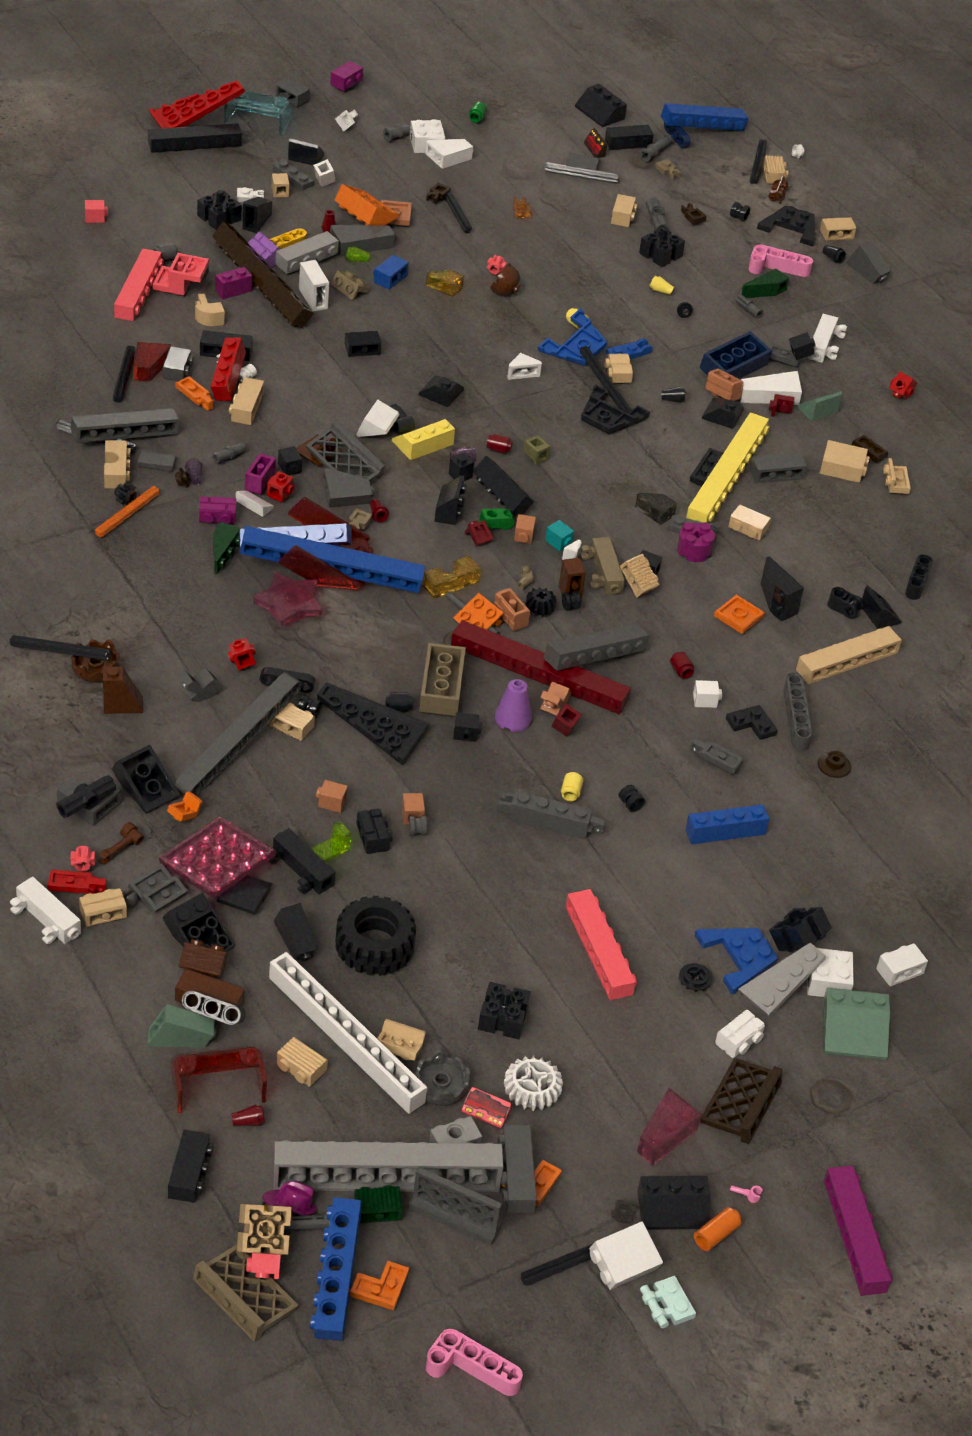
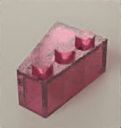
[637,1087,701,1166]

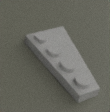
[738,943,826,1018]

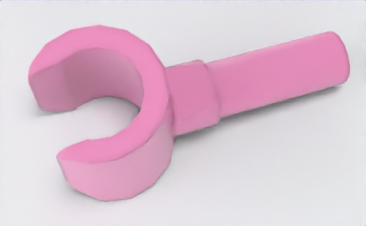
[730,1185,763,1203]

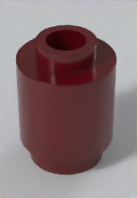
[486,434,513,454]
[670,652,694,679]

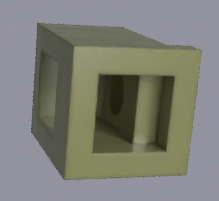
[523,435,551,465]

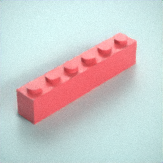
[114,249,164,321]
[566,889,637,1000]

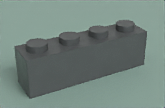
[499,1125,536,1213]

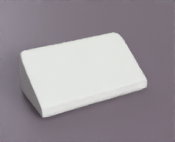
[236,491,274,517]

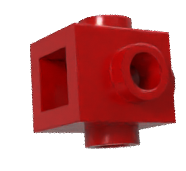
[889,371,918,400]
[267,471,295,502]
[227,638,256,670]

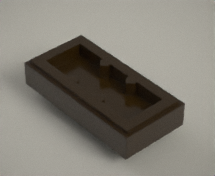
[852,435,888,463]

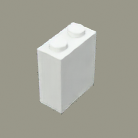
[299,260,329,311]
[589,1222,663,1290]

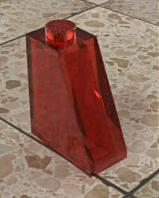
[133,342,171,381]

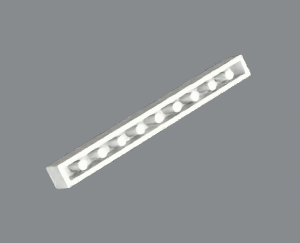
[269,952,427,1114]

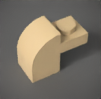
[195,294,225,326]

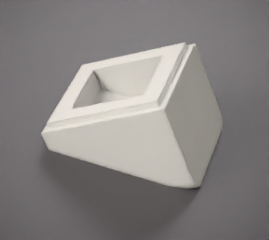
[562,540,582,560]

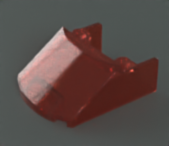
[279,497,374,590]

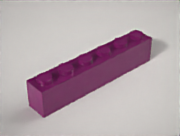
[824,1165,893,1296]

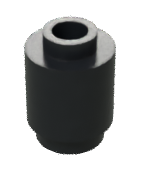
[385,692,413,711]

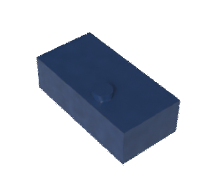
[699,331,772,379]

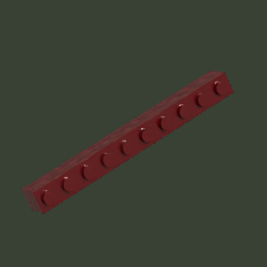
[451,620,631,715]

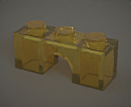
[422,555,481,599]

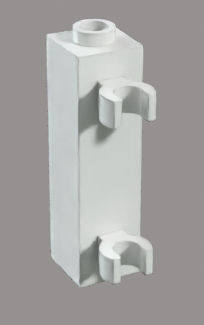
[807,314,847,363]
[10,877,81,944]

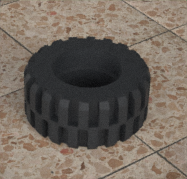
[335,896,416,976]

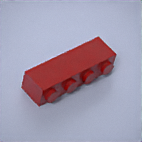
[210,338,246,401]

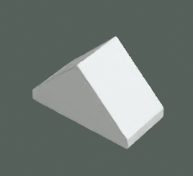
[507,353,542,380]

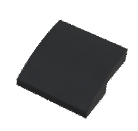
[217,871,272,915]

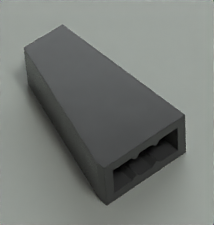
[330,225,396,256]

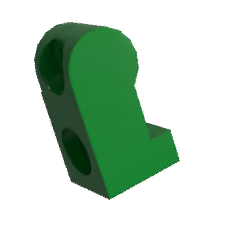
[478,508,515,530]

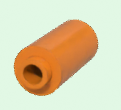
[694,1207,741,1251]

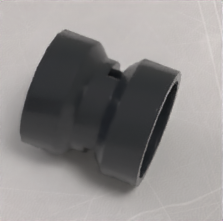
[730,202,751,221]
[297,694,322,719]
[619,784,645,812]

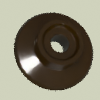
[817,751,851,778]

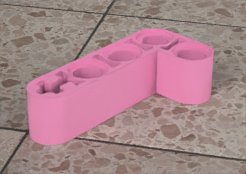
[748,245,813,277]
[426,1329,523,1396]

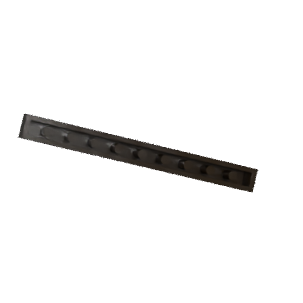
[212,221,314,328]

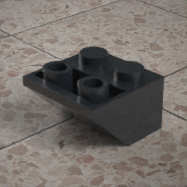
[434,476,466,525]

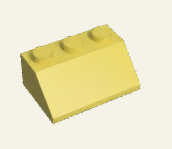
[392,419,455,460]

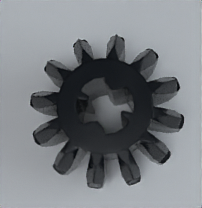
[525,587,556,617]

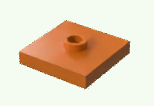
[714,594,765,634]

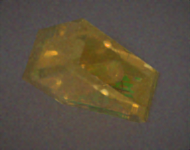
[426,269,464,297]

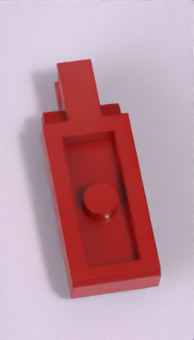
[47,870,107,894]

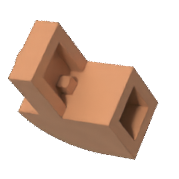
[540,682,572,716]

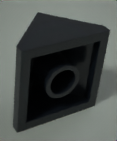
[288,138,324,166]
[862,585,902,629]

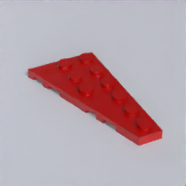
[148,80,245,129]

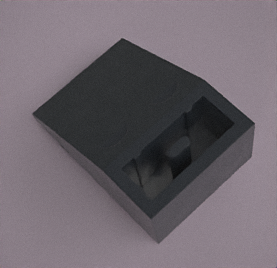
[162,892,235,952]

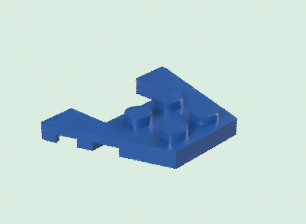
[538,308,607,366]
[695,928,778,994]

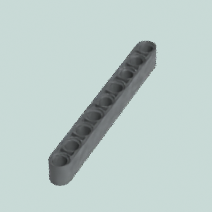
[175,672,302,796]

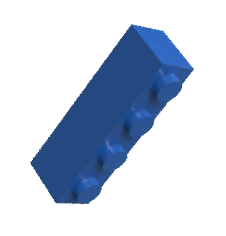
[685,804,769,844]

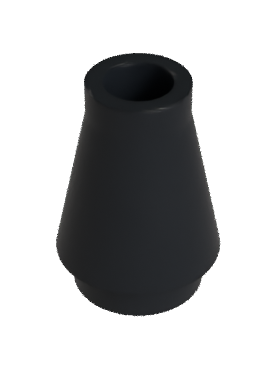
[823,245,846,263]
[662,386,685,403]

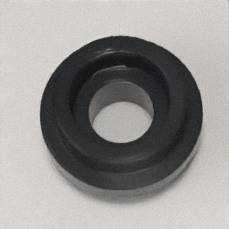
[677,302,693,318]

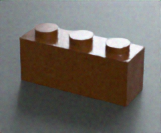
[175,969,245,1021]

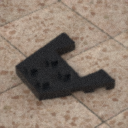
[757,205,815,247]
[581,384,650,434]

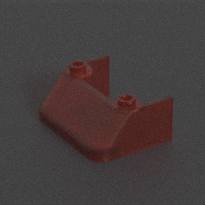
[171,1045,267,1113]

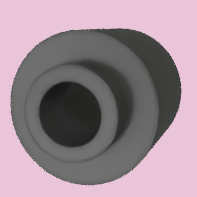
[153,243,178,261]

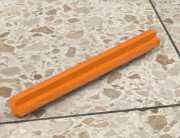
[95,486,159,538]

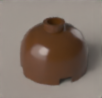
[490,263,520,296]

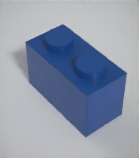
[373,255,409,290]

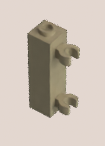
[580,537,625,595]

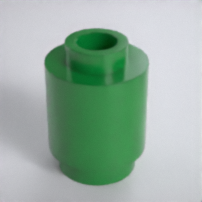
[469,102,487,123]

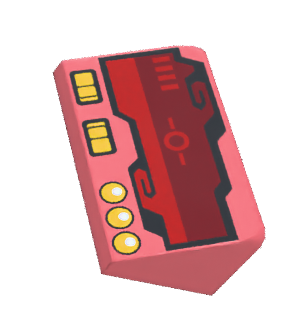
[461,1087,511,1129]

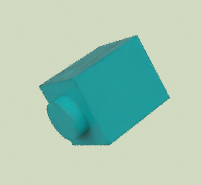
[545,520,574,551]

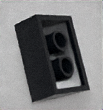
[575,84,627,128]
[637,1176,710,1230]

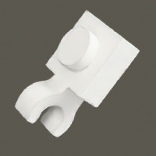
[335,109,358,131]

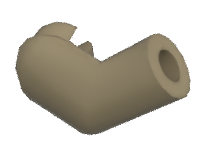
[517,565,534,590]

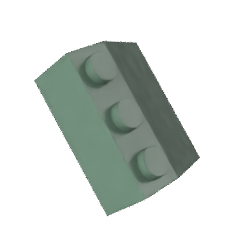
[822,988,890,1060]

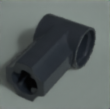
[390,404,415,434]

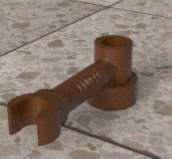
[98,822,144,865]

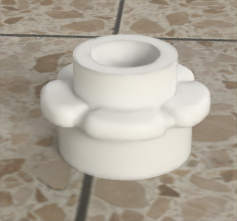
[792,144,804,159]

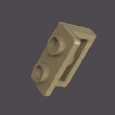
[331,270,370,300]

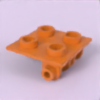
[453,593,504,630]

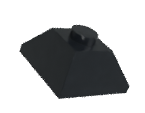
[418,375,464,407]
[702,398,744,429]

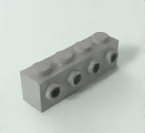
[275,231,339,274]

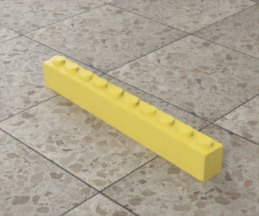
[686,412,770,523]

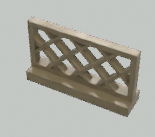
[193,1245,299,1342]

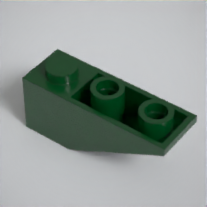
[741,269,789,298]
[213,522,241,574]

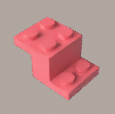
[153,253,209,296]

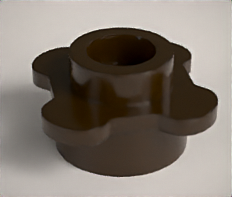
[175,467,190,488]

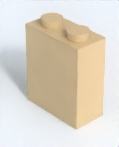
[820,440,869,483]

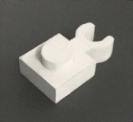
[237,187,264,202]

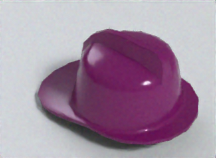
[263,1181,316,1215]

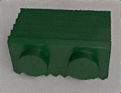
[354,1185,403,1223]

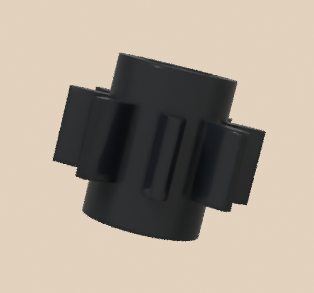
[114,482,137,505]

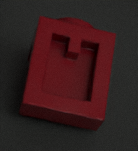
[769,394,795,417]
[465,520,494,547]

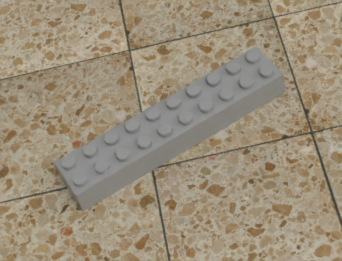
[273,1140,503,1192]

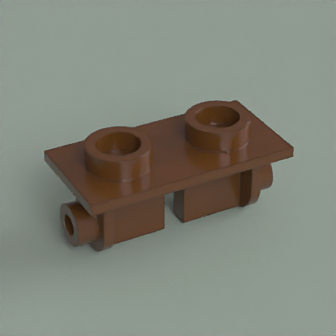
[768,175,788,204]

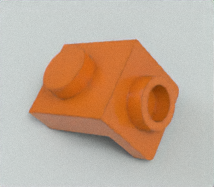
[167,791,202,822]

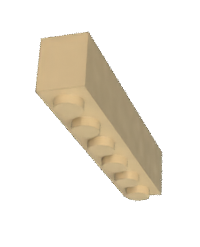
[796,626,902,684]

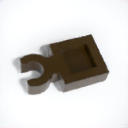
[426,183,451,204]
[681,203,707,225]

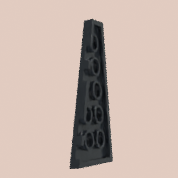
[317,682,429,765]

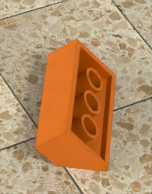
[334,184,399,225]

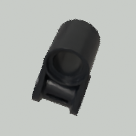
[827,587,864,618]

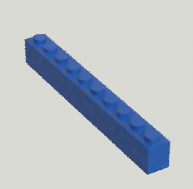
[239,526,425,593]

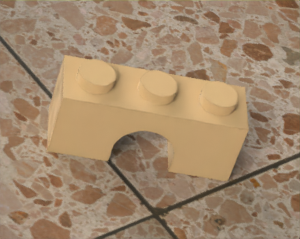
[104,440,130,488]

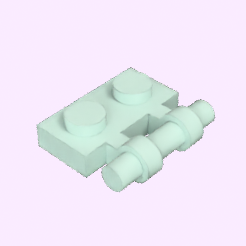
[640,1276,696,1329]

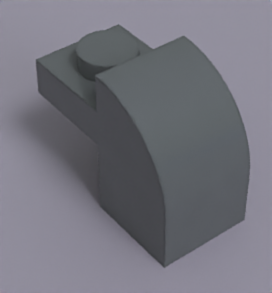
[178,667,223,702]

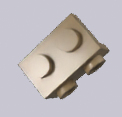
[883,458,911,494]
[377,1019,426,1061]

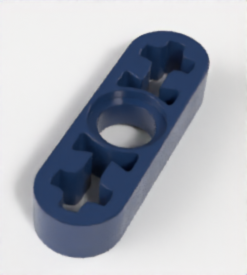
[664,122,691,148]

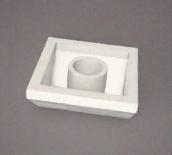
[356,400,400,437]

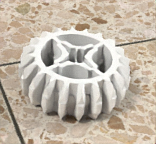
[504,1055,563,1111]

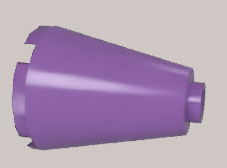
[494,679,533,732]

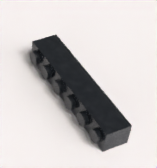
[148,123,242,153]

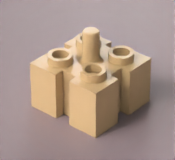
[237,1204,292,1255]

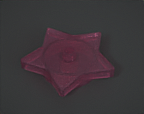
[253,573,322,626]

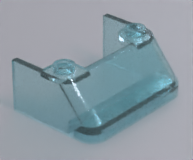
[224,90,293,136]

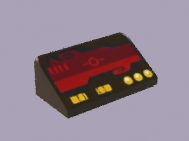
[584,128,607,158]

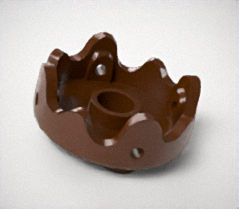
[71,639,120,682]

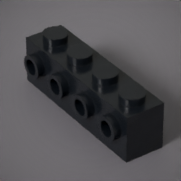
[473,456,535,515]

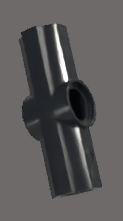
[56,775,116,818]

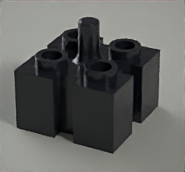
[197,190,242,230]
[639,227,685,268]
[769,907,832,952]
[478,982,531,1040]

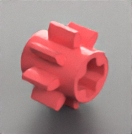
[486,255,507,276]
[70,846,95,871]

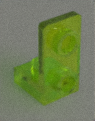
[311,821,351,862]

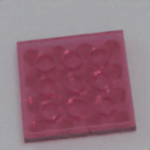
[159,816,275,898]

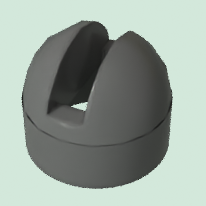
[122,890,138,908]

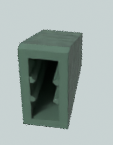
[148,1004,216,1048]

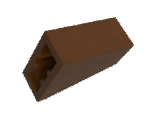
[103,667,143,714]

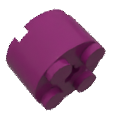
[677,522,715,562]

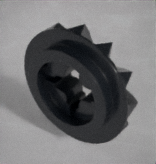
[679,963,712,992]

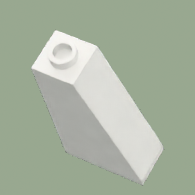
[740,371,802,405]

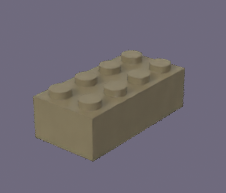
[419,643,466,716]

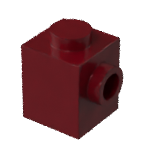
[552,704,582,737]

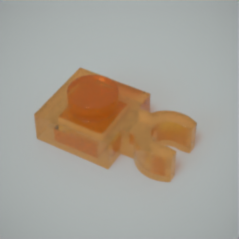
[513,197,531,218]

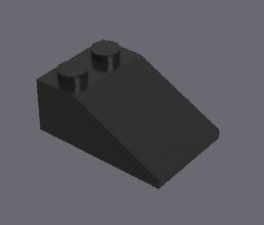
[761,556,804,622]
[112,744,180,813]

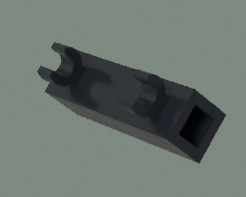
[267,828,336,895]

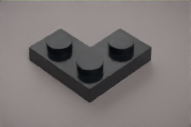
[726,705,778,740]

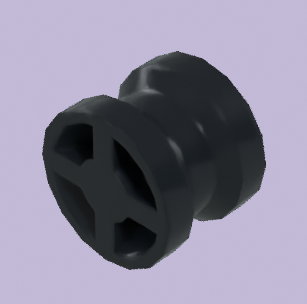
[562,591,581,610]

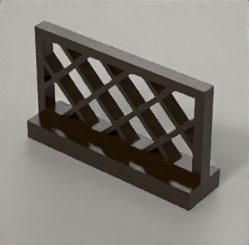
[700,1058,782,1144]

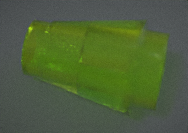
[346,246,370,262]

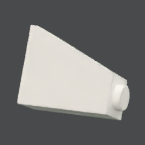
[425,139,473,169]

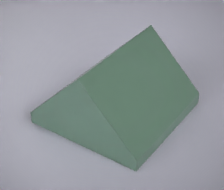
[797,391,842,421]

